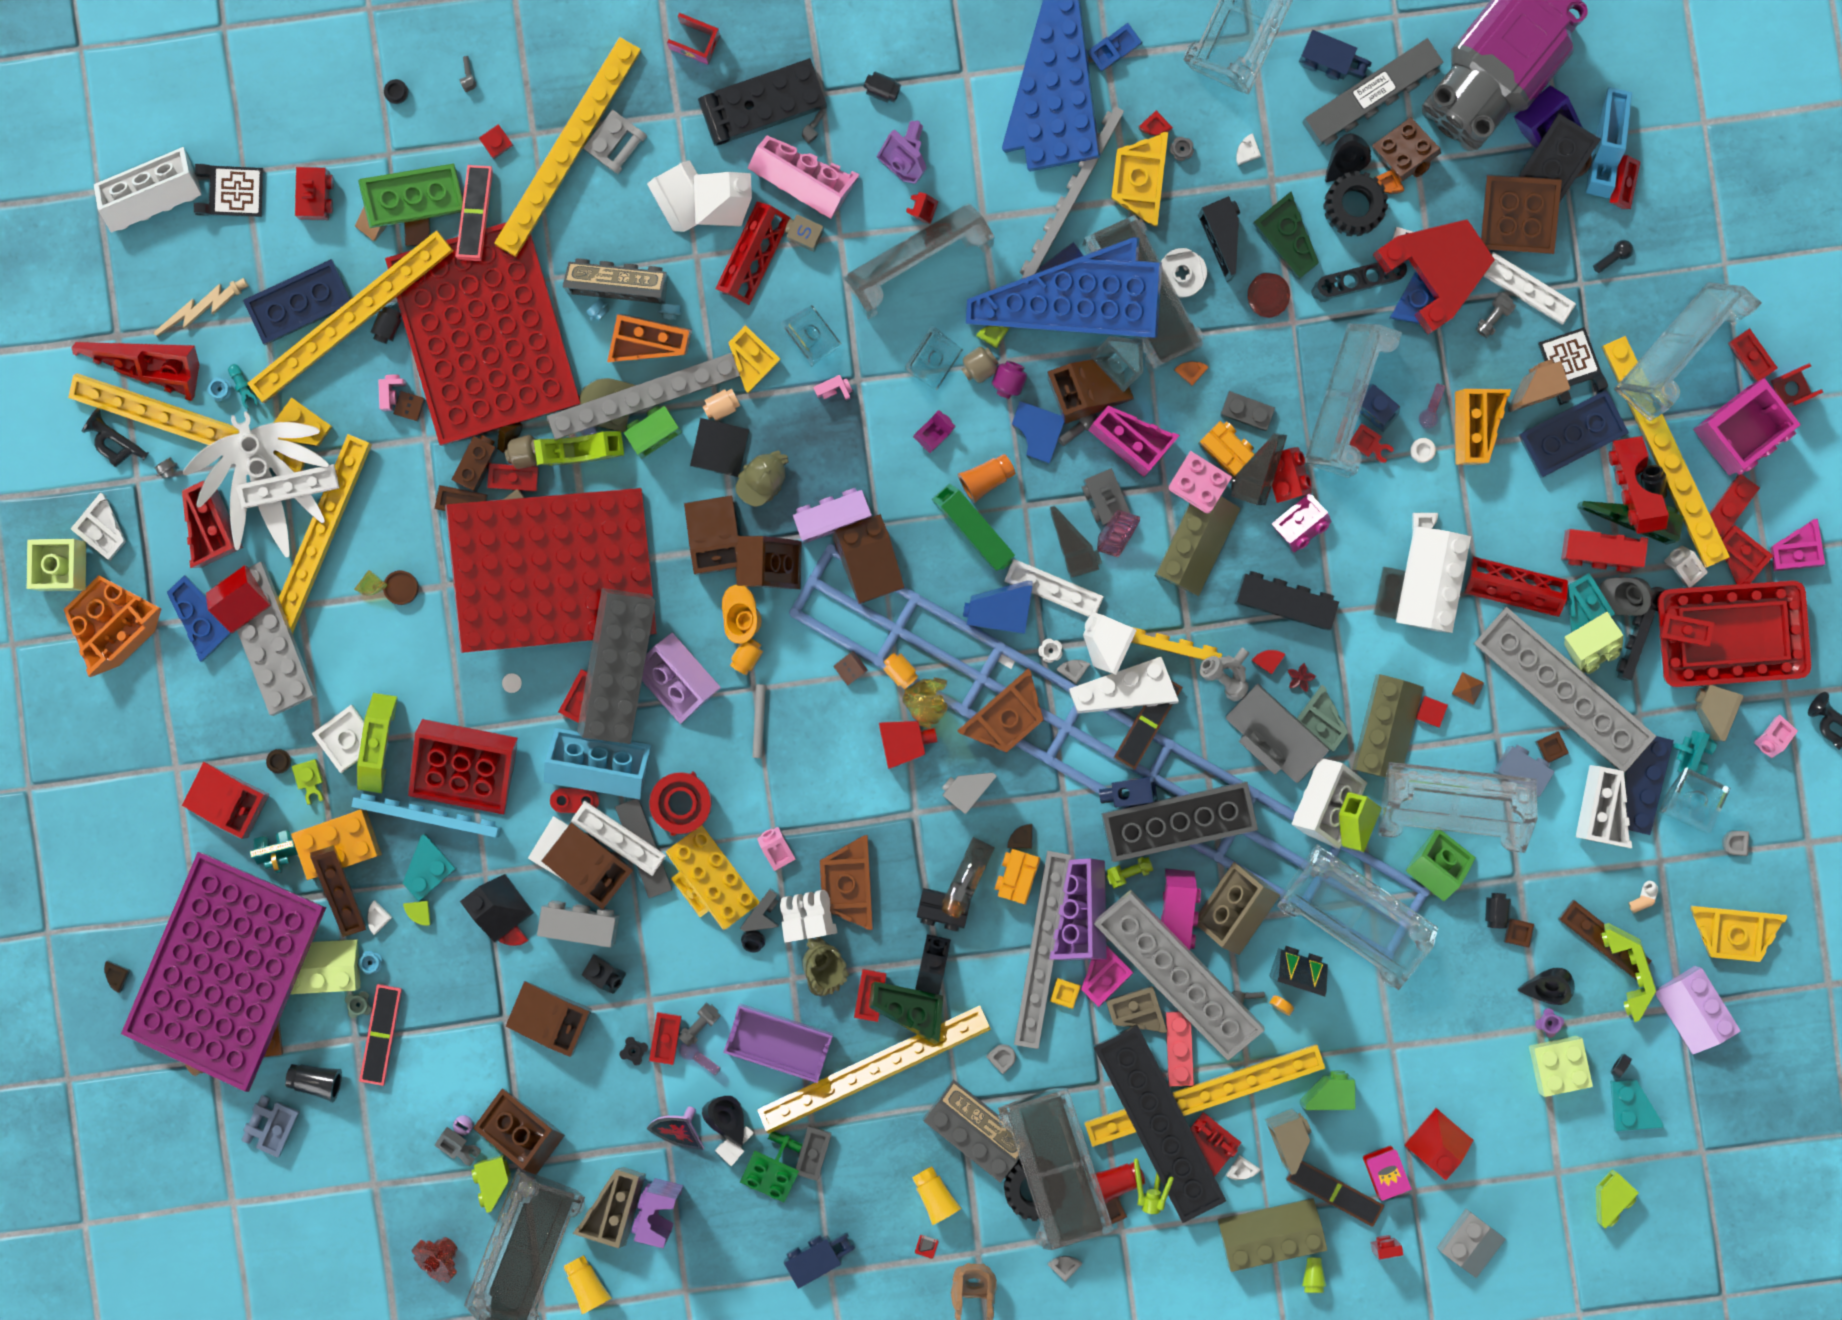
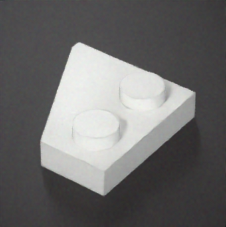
[71,493,126,561]

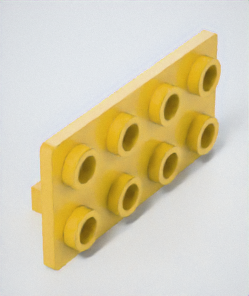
[666,826,759,930]

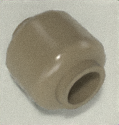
[961,347,999,383]
[505,435,538,469]

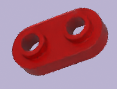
[550,788,600,813]

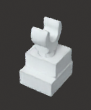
[714,1126,753,1166]

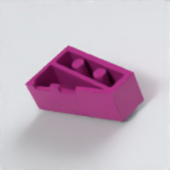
[1088,406,1180,477]
[1161,868,1201,950]

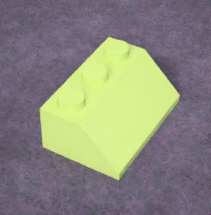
[290,939,361,994]

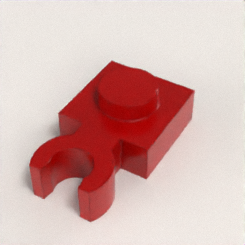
[1347,423,1394,463]

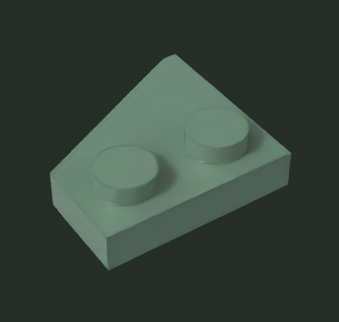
[1297,685,1348,752]

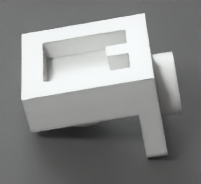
[1664,546,1708,588]

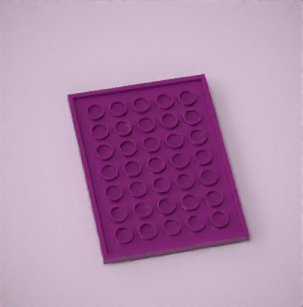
[121,852,327,1092]

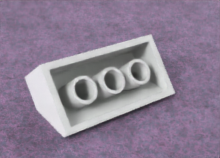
[94,147,201,233]
[1396,526,1471,633]

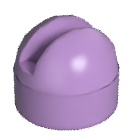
[453,1115,473,1136]

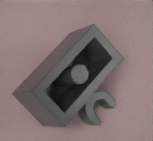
[1081,468,1130,526]

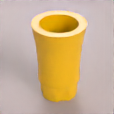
[912,1166,962,1225]
[563,1255,612,1315]

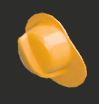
[722,584,762,644]

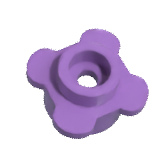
[1535,1008,1564,1038]

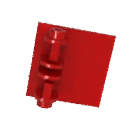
[1190,1112,1242,1177]

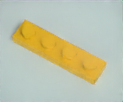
[1131,627,1222,660]

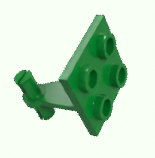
[740,1131,803,1202]

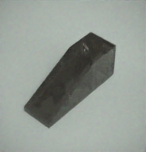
[1231,433,1287,505]
[1049,506,1102,579]

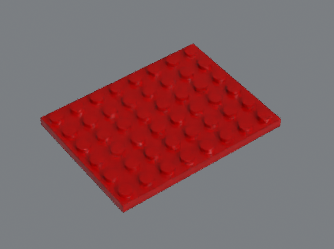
[385,222,580,446]
[445,488,657,653]

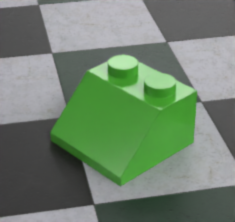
[624,406,682,459]
[1406,827,1476,901]
[1300,1070,1355,1110]

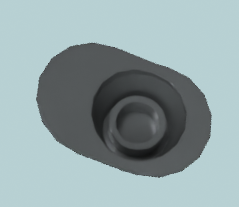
[1599,577,1655,616]

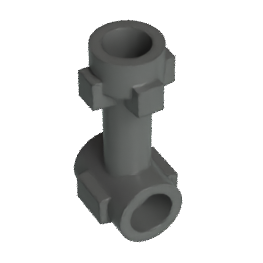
[1476,293,1516,338]
[679,1002,721,1047]

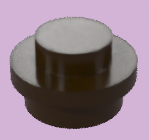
[266,749,291,774]

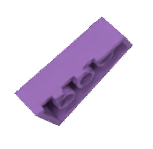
[1049,858,1107,961]

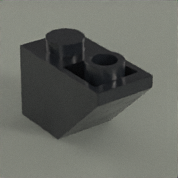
[915,934,951,995]

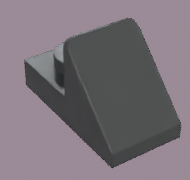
[740,888,779,931]

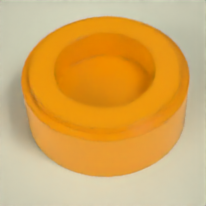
[1269,995,1294,1016]

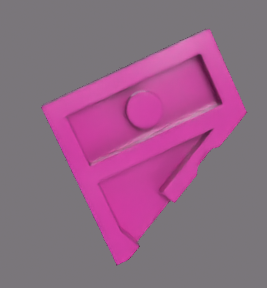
[1770,519,1825,571]
[1081,945,1133,1007]

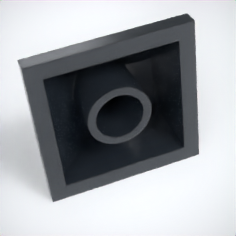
[460,874,534,943]

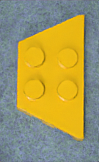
[1111,132,1168,227]
[1690,906,1787,962]

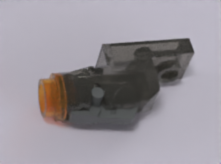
[942,837,995,918]

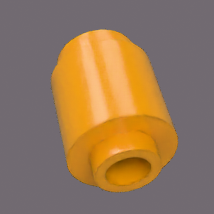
[730,639,764,675]
[883,653,919,689]

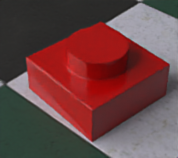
[479,124,514,159]

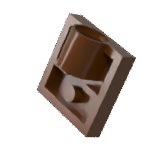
[1372,117,1441,181]

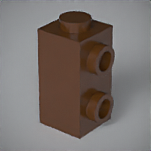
[451,435,498,492]

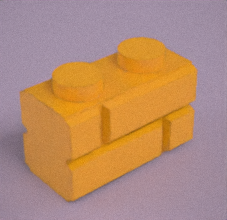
[1198,421,1255,477]
[994,848,1040,905]

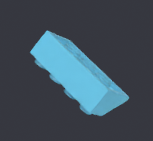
[544,728,651,799]

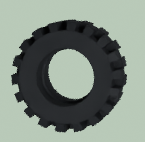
[1323,171,1388,236]
[1004,1155,1066,1221]

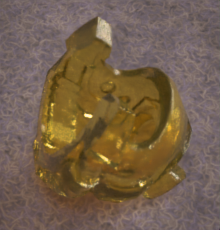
[902,677,948,728]

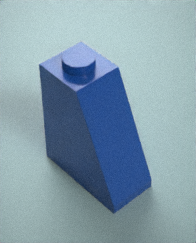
[963,580,1033,634]

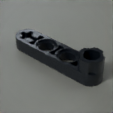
[1311,262,1407,302]

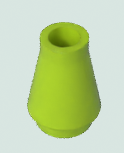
[1302,1257,1327,1293]

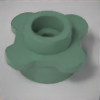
[345,991,372,1018]

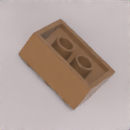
[1508,359,1570,412]

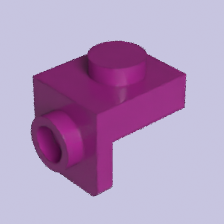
[913,410,956,453]

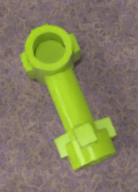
[1106,857,1154,889]

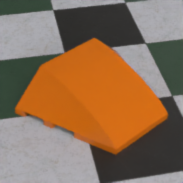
[64,576,162,677]

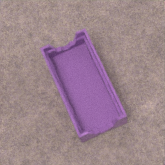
[723,1003,833,1083]
[631,1178,683,1248]

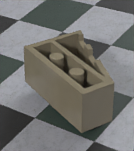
[573,1167,646,1248]

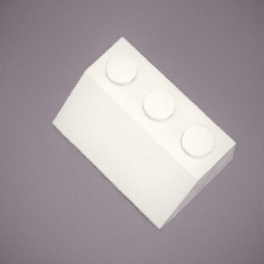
[1292,758,1367,849]

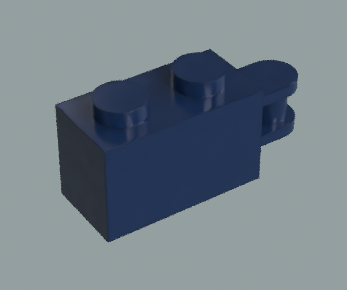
[1299,29,1372,80]
[784,1233,856,1289]

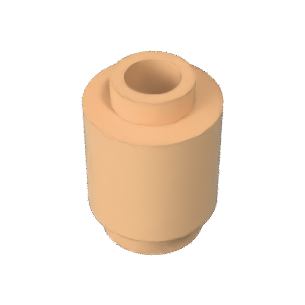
[703,389,740,421]

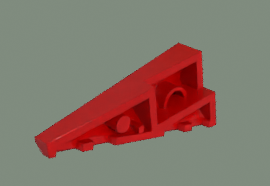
[71,342,200,401]

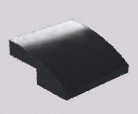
[690,418,749,478]

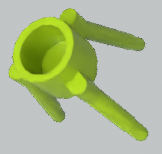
[1134,1158,1174,1214]

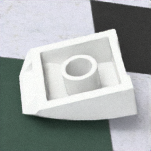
[647,160,698,232]

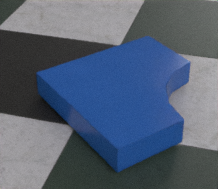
[1011,401,1064,464]

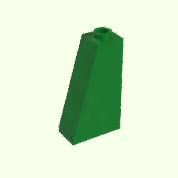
[931,483,1015,571]

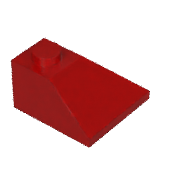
[1404,1108,1474,1181]

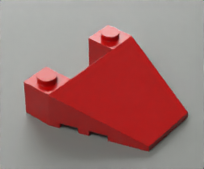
[1373,219,1495,335]

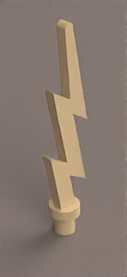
[154,278,249,337]

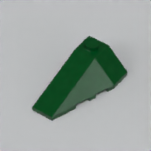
[1577,501,1684,545]

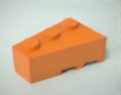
[607,314,692,362]

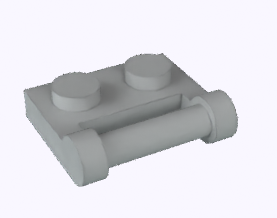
[583,109,647,175]

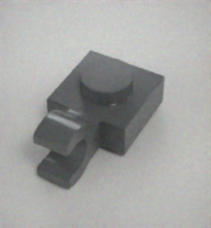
[434,1127,481,1166]

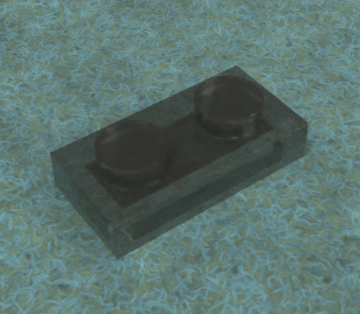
[1373,567,1406,619]

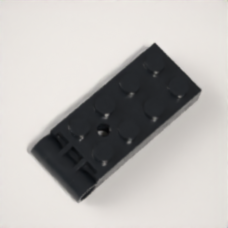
[698,58,827,146]

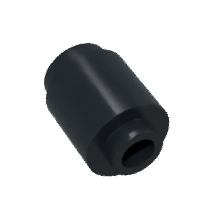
[863,71,901,103]
[370,307,402,344]
[1641,465,1667,499]
[1485,893,1511,929]

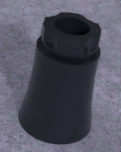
[285,1064,342,1103]

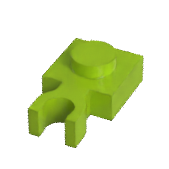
[292,759,324,805]

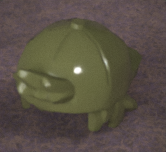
[736,451,789,507]
[802,937,849,996]

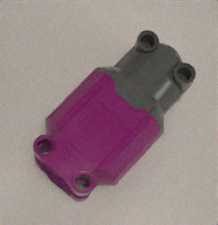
[1422,0,1588,151]

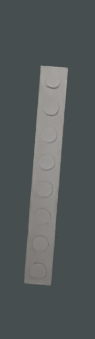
[1019,106,1124,279]
[546,353,740,440]
[1014,851,1072,1049]

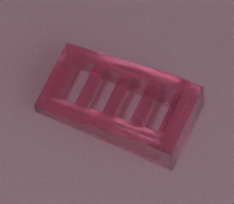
[1097,510,1140,557]

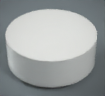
[1410,438,1436,463]

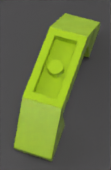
[357,693,398,793]
[1601,923,1656,1022]

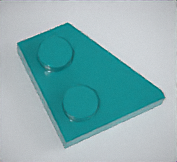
[1567,573,1615,633]
[402,834,456,901]
[1610,1079,1664,1131]

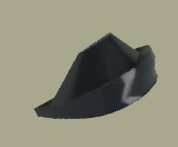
[1325,133,1371,183]
[1518,968,1575,1005]
[702,1096,744,1147]

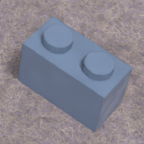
[1493,745,1555,797]

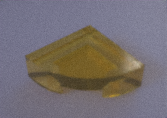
[354,570,387,596]

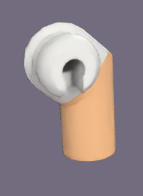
[1628,881,1658,914]

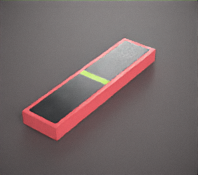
[456,165,493,261]
[359,984,402,1086]

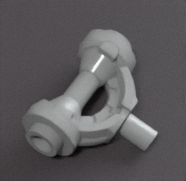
[1200,648,1250,701]

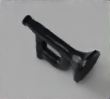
[81,408,149,467]
[1808,692,1842,750]

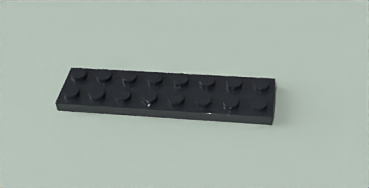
[1093,1024,1226,1223]

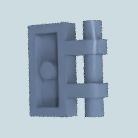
[242,1095,300,1158]

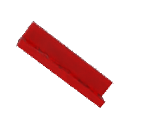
[715,201,791,305]
[1464,556,1568,617]

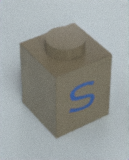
[785,214,824,252]

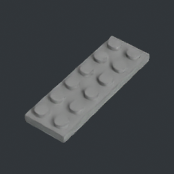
[218,562,316,716]

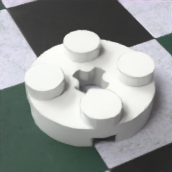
[1161,248,1207,298]

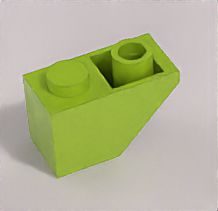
[1339,792,1382,852]
[471,1155,512,1213]
[1595,1169,1639,1229]

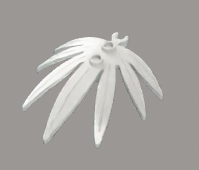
[183,411,329,557]

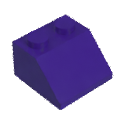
[1514,85,1583,149]

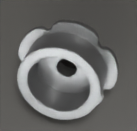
[1170,137,1194,161]
[154,457,177,479]

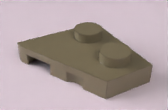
[1106,986,1167,1033]

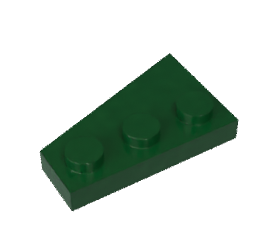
[1253,192,1319,279]
[869,981,943,1045]

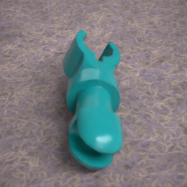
[228,364,258,411]

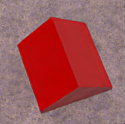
[206,565,271,633]

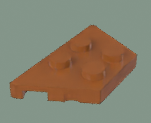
[957,669,1043,753]
[820,835,873,930]

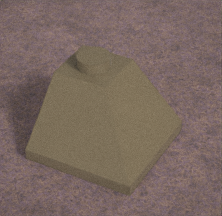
[1695,685,1744,742]

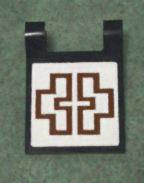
[194,164,263,217]
[1538,327,1608,406]

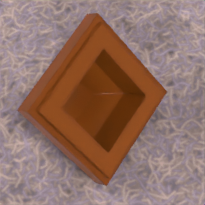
[1452,672,1484,705]

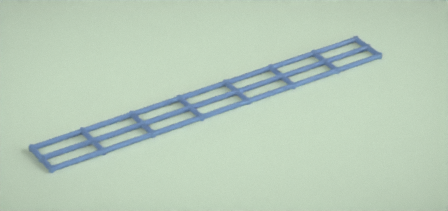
[789,544,1430,960]

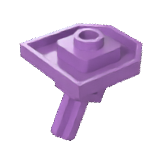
[876,120,927,184]

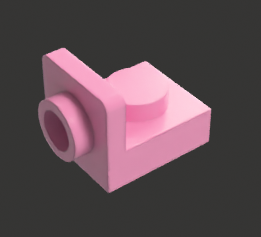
[378,375,406,411]
[813,375,853,401]
[1754,715,1798,758]
[757,827,796,871]

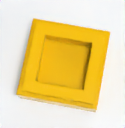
[1050,978,1081,1009]

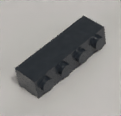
[1235,571,1339,631]

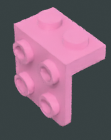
[1169,451,1232,513]

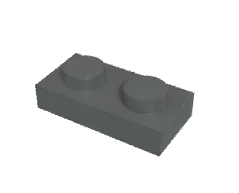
[1220,391,1275,431]
[796,1126,832,1181]

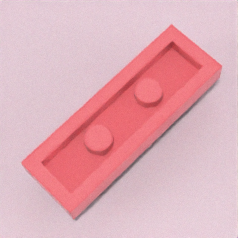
[1165,1011,1194,1086]

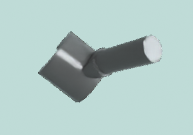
[459,56,476,92]
[802,109,825,143]
[1232,991,1265,1004]

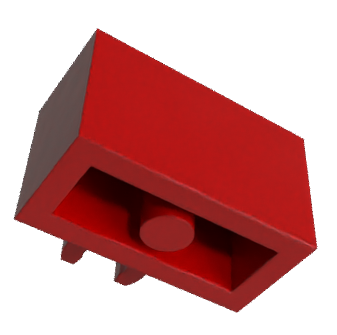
[295,167,334,220]

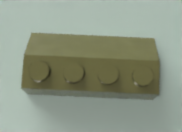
[1154,496,1241,596]
[1352,674,1424,782]
[1217,1198,1327,1272]

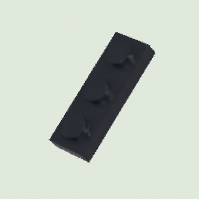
[1616,609,1656,681]

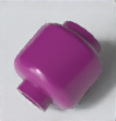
[992,360,1028,399]

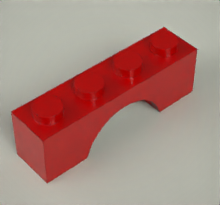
[1608,436,1669,534]

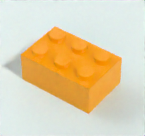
[291,809,382,880]

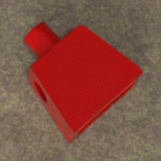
[879,721,938,769]

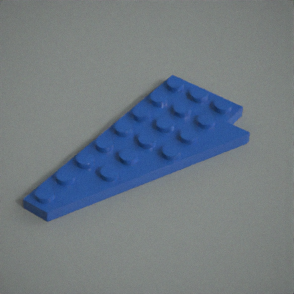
[1002,0,1101,172]
[966,237,1162,338]

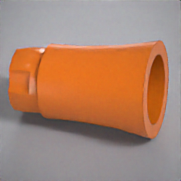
[958,454,1016,503]

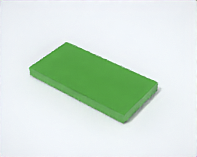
[358,163,463,228]

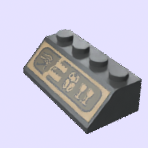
[563,258,668,304]
[923,1079,1030,1183]

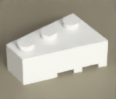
[1576,765,1632,848]

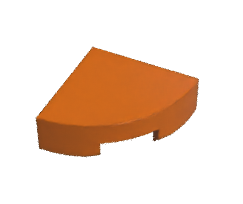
[1376,170,1404,194]
[1174,361,1209,386]

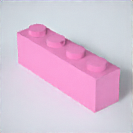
[748,135,860,219]

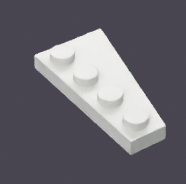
[1069,657,1179,713]

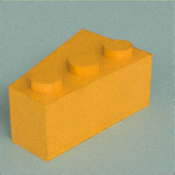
[1455,389,1512,465]

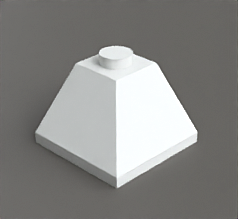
[694,172,752,227]
[1083,612,1137,675]

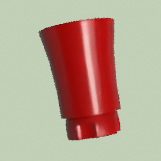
[1089,1162,1145,1206]

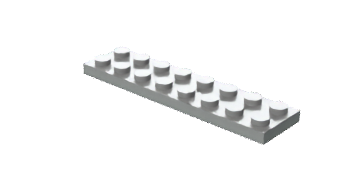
[1473,607,1656,773]
[1094,890,1265,1060]

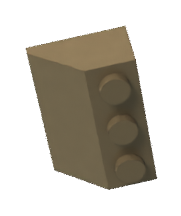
[1197,862,1280,955]
[1265,1109,1312,1175]

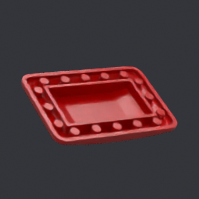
[1658,581,1811,687]

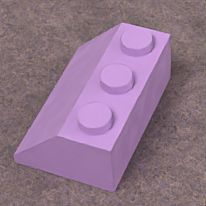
[793,488,872,544]
[642,633,721,724]
[1655,966,1741,1054]

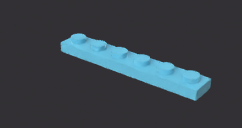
[351,793,501,837]

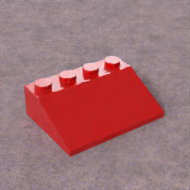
[408,719,518,815]

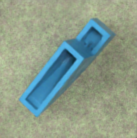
[1586,87,1632,198]

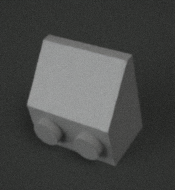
[942,772,996,814]
[1437,1209,1506,1278]

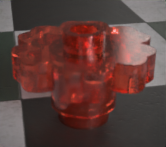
[412,1237,458,1283]

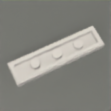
[1483,252,1576,325]
[236,464,340,509]
[1004,559,1104,617]
[571,801,666,876]

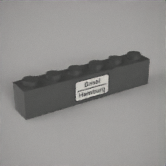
[1302,38,1444,147]

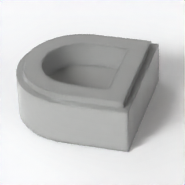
[1722,831,1749,856]
[986,1044,1016,1074]

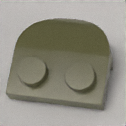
[579,378,636,433]

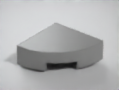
[1057,660,1090,684]
[1047,1256,1082,1282]

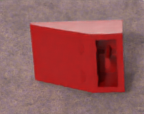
[182,762,270,839]

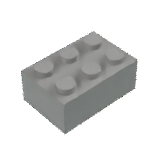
[537,900,620,947]

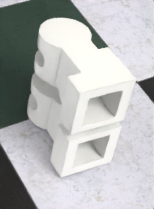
[780,890,838,943]

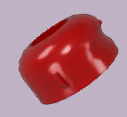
[649,771,712,836]

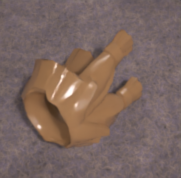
[951,1263,997,1320]

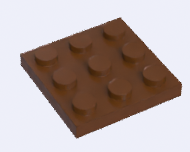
[1481,175,1562,254]

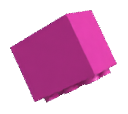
[1693,378,1801,475]

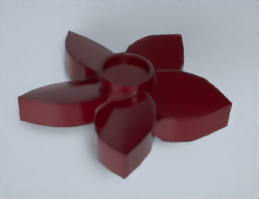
[1288,663,1316,692]

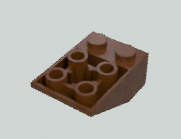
[1047,355,1134,424]
[684,495,739,576]
[541,822,633,910]
[506,981,592,1057]

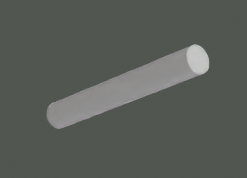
[752,684,766,758]

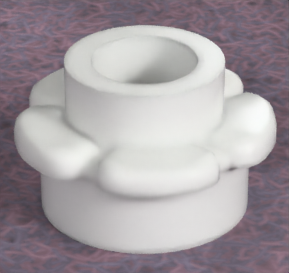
[1039,639,1063,663]

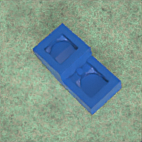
[1087,23,1143,71]

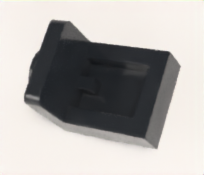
[582,954,626,994]

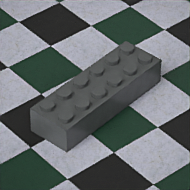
[577,588,656,744]
[1101,781,1258,862]

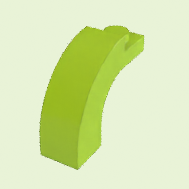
[534,431,624,466]

